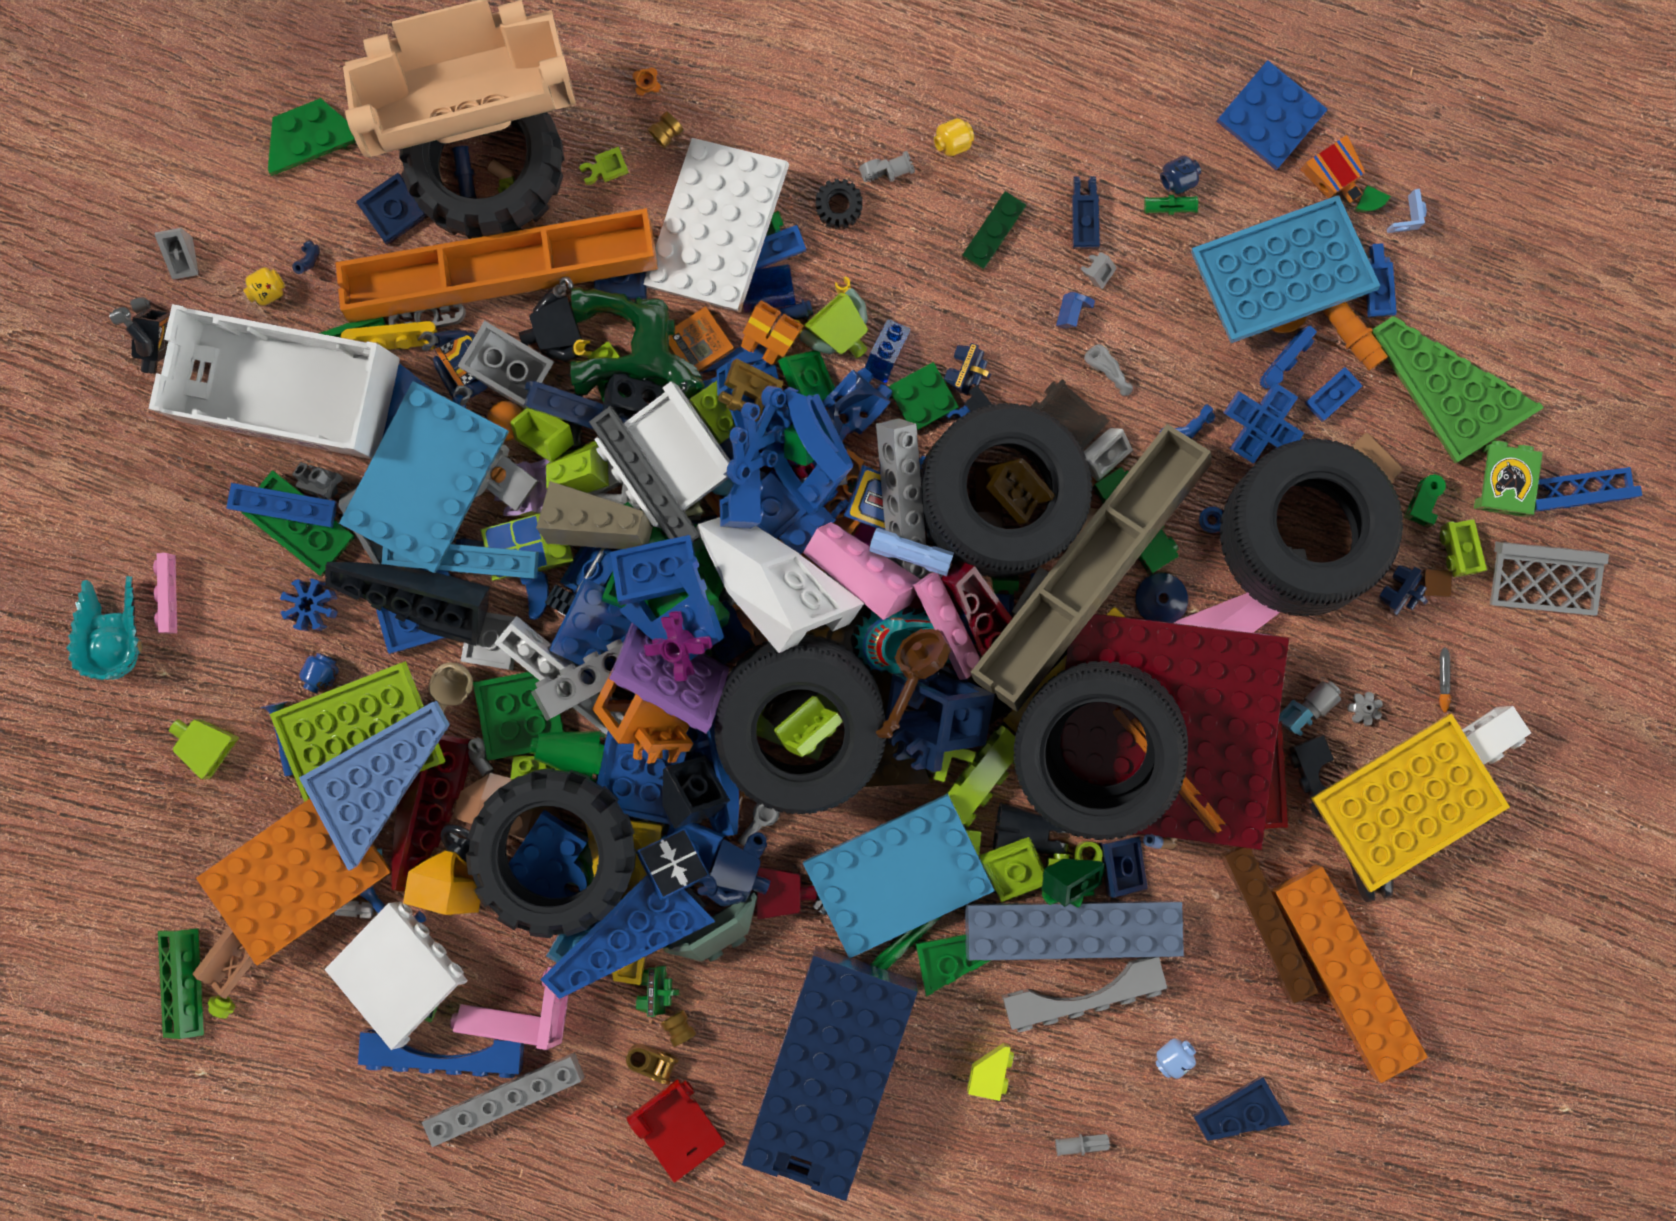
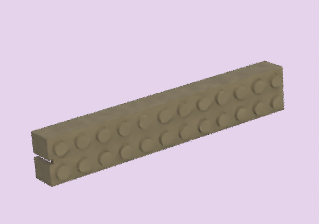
[971,424,1212,712]

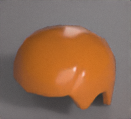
[486,400,523,442]

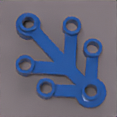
[727,386,787,485]

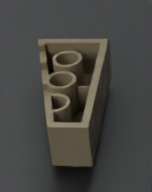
[536,481,653,549]

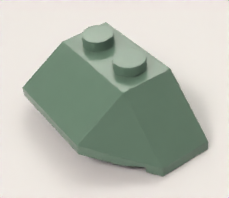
[663,891,757,962]

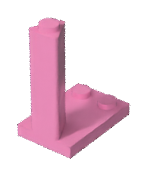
[451,965,568,1050]

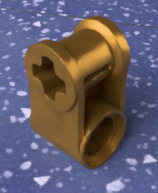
[626,1044,680,1085]

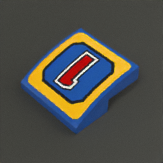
[844,466,885,530]

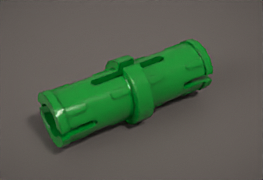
[1144,195,1198,215]

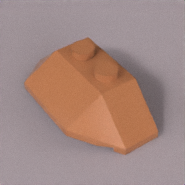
[453,773,562,838]

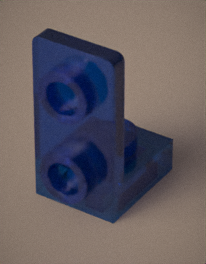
[865,319,911,384]

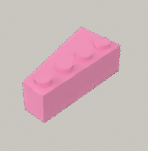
[803,522,921,620]

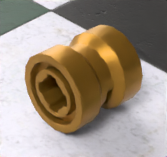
[647,111,684,148]
[661,1010,697,1047]

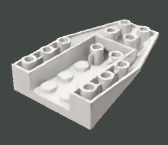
[696,517,864,653]

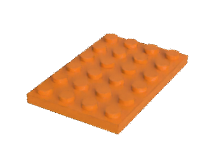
[196,798,392,966]

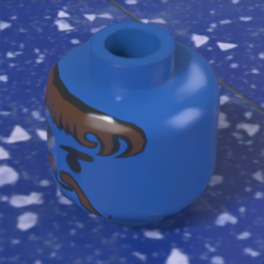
[299,653,339,694]

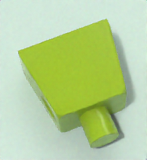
[169,719,239,780]

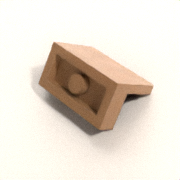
[1352,433,1403,484]

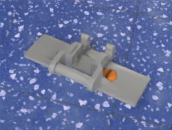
[475,444,538,511]

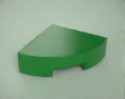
[1354,185,1391,213]

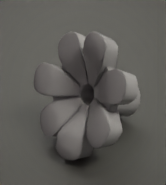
[1347,692,1383,727]

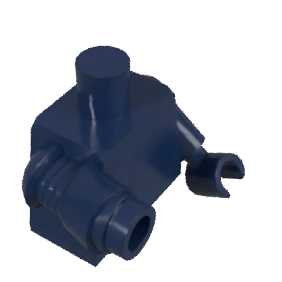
[698,832,771,906]

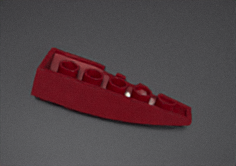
[392,734,471,892]

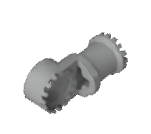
[859,151,915,182]

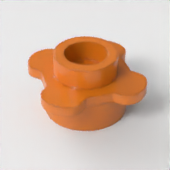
[632,67,661,96]

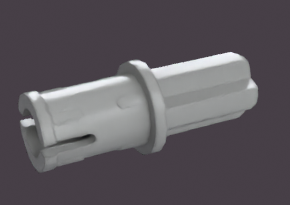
[1055,1134,1110,1156]

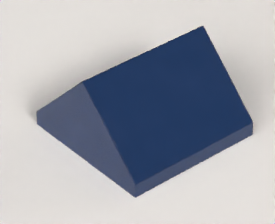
[1099,836,1148,897]

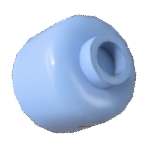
[1155,1038,1196,1079]

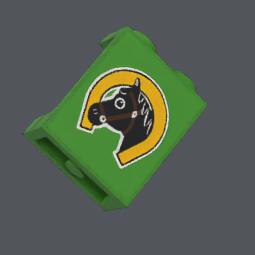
[1474,441,1543,517]

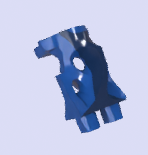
[822,368,892,443]

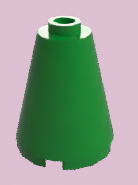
[529,731,605,783]

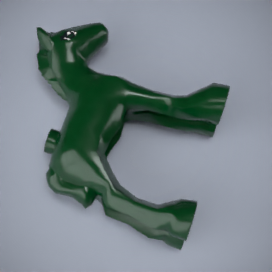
[571,287,705,399]

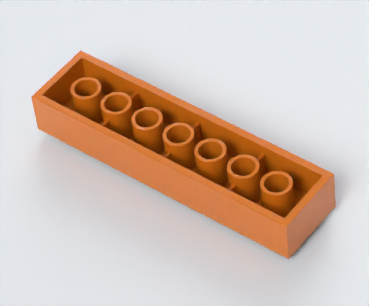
[1270,865,1428,1083]

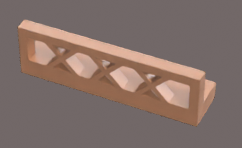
[193,926,253,999]

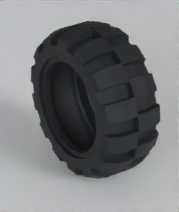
[399,112,565,239]
[466,768,637,938]

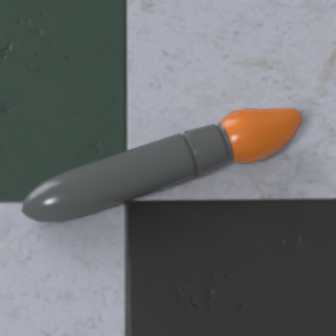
[1439,647,1451,713]

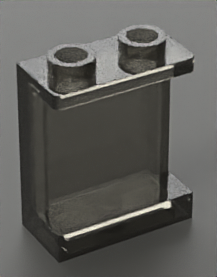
[1030,379,1110,450]

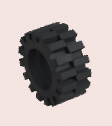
[816,178,863,230]

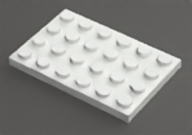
[643,138,789,312]

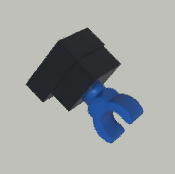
[947,385,992,418]

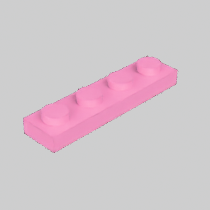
[913,572,980,680]

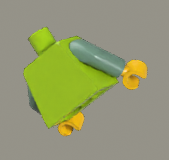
[795,277,868,358]

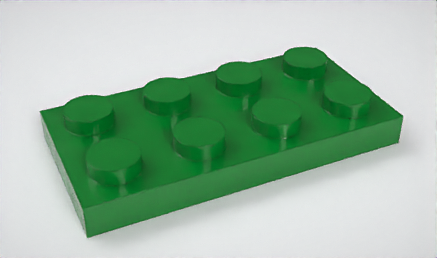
[241,470,356,577]

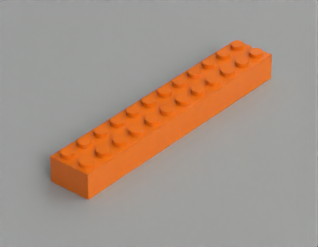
[335,208,658,323]

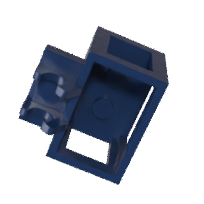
[885,669,995,772]

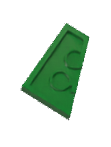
[916,934,991,997]

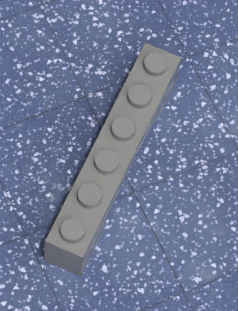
[1002,957,1167,1032]

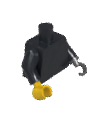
[518,277,592,362]

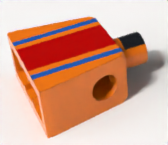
[1300,135,1365,203]

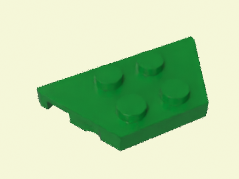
[268,98,356,176]

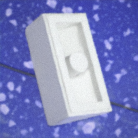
[1084,428,1133,481]

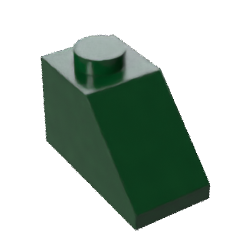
[1042,859,1105,907]

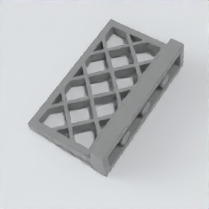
[1490,541,1609,616]

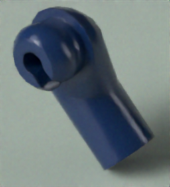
[292,240,320,274]

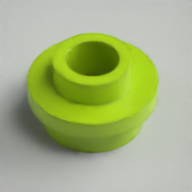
[208,995,235,1018]

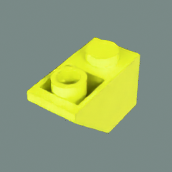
[967,1043,1014,1101]

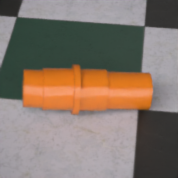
[1322,302,1388,371]

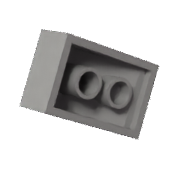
[457,320,554,409]

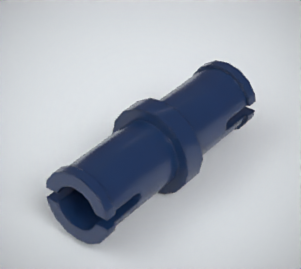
[452,146,477,199]

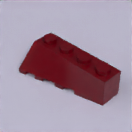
[941,561,1012,657]

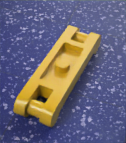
[341,321,437,350]

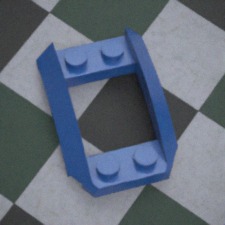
[764,387,853,515]

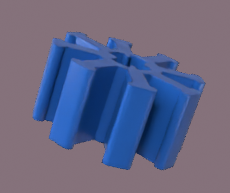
[280,578,338,632]

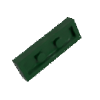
[962,191,1027,271]

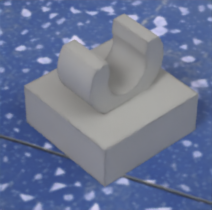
[1081,252,1117,289]

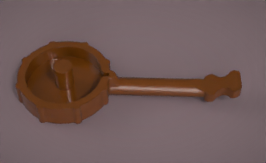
[876,629,951,738]

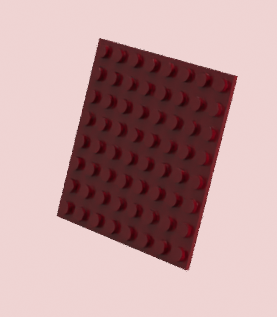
[1060,614,1289,850]

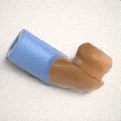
[1143,834,1178,849]

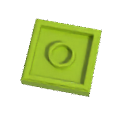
[980,837,1045,902]

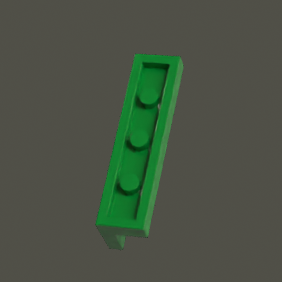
[158,928,204,1039]

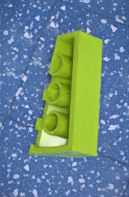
[945,725,1015,828]

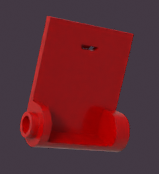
[626,1078,726,1183]

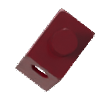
[757,866,817,919]

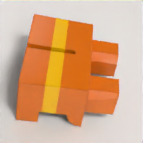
[741,300,804,366]

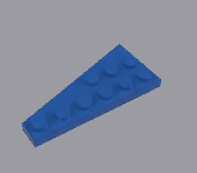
[540,875,715,999]

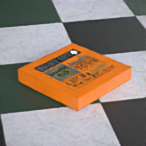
[669,306,735,373]

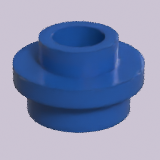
[1199,507,1223,533]

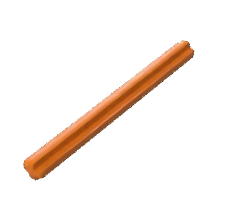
[1113,706,1225,834]

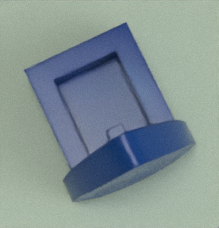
[1056,292,1095,329]

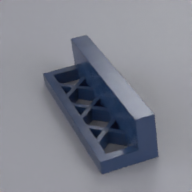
[523,381,629,430]

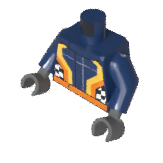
[418,330,488,406]

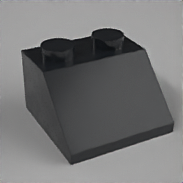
[662,755,730,829]

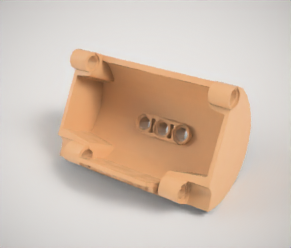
[343,0,576,158]

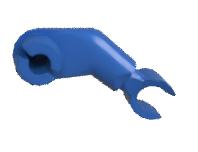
[1160,404,1215,439]

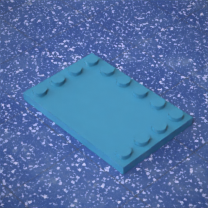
[1191,195,1380,343]
[339,381,509,573]
[803,794,994,959]

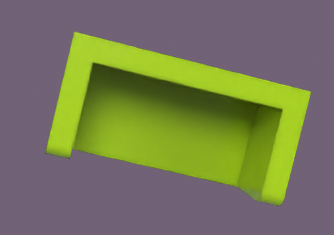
[511,408,574,462]

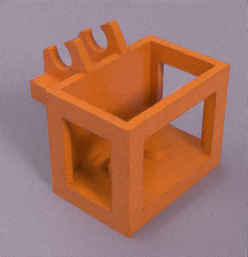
[592,669,694,764]

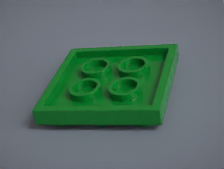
[473,672,564,761]

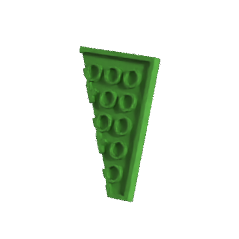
[1371,316,1544,463]

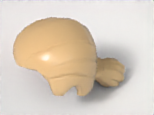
[428,662,473,713]

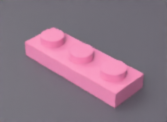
[153,553,177,634]

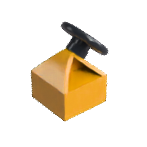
[403,825,481,915]

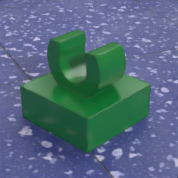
[990,575,1019,596]

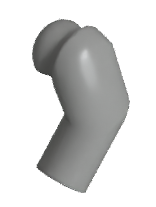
[468,738,494,777]

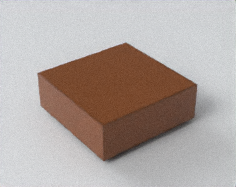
[1422,569,1452,597]

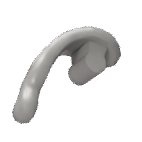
[1084,344,1133,396]

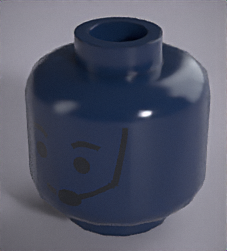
[1160,155,1201,195]

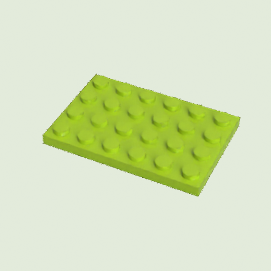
[270,661,446,802]

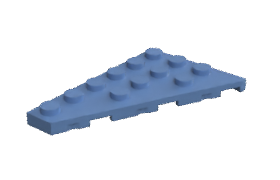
[299,701,450,871]

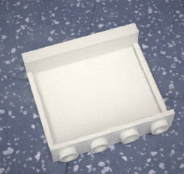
[594,382,730,528]
[325,902,468,1050]

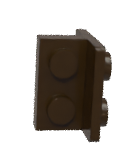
[985,459,1055,524]

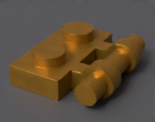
[718,358,783,422]

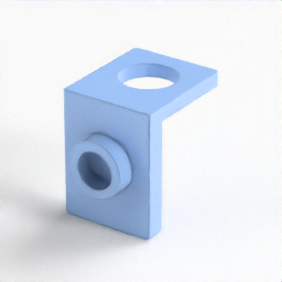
[1387,189,1427,233]

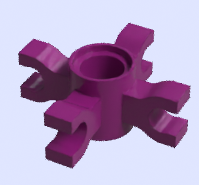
[644,611,713,681]

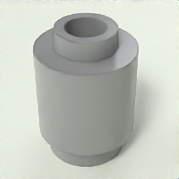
[1301,681,1341,720]

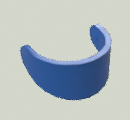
[520,572,549,619]

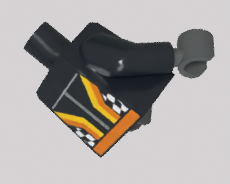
[109,297,170,374]

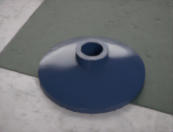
[1135,573,1188,623]

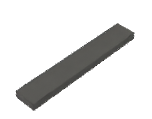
[589,406,701,543]

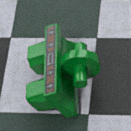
[636,965,679,1017]

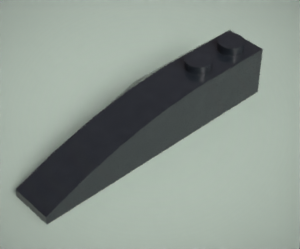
[325,562,490,646]

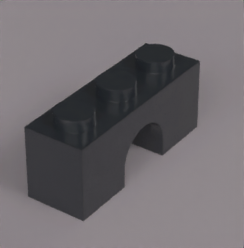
[1288,735,1334,822]

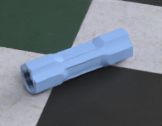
[869,528,954,576]

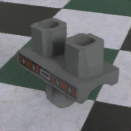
[293,462,343,500]

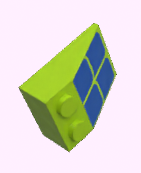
[481,514,573,581]

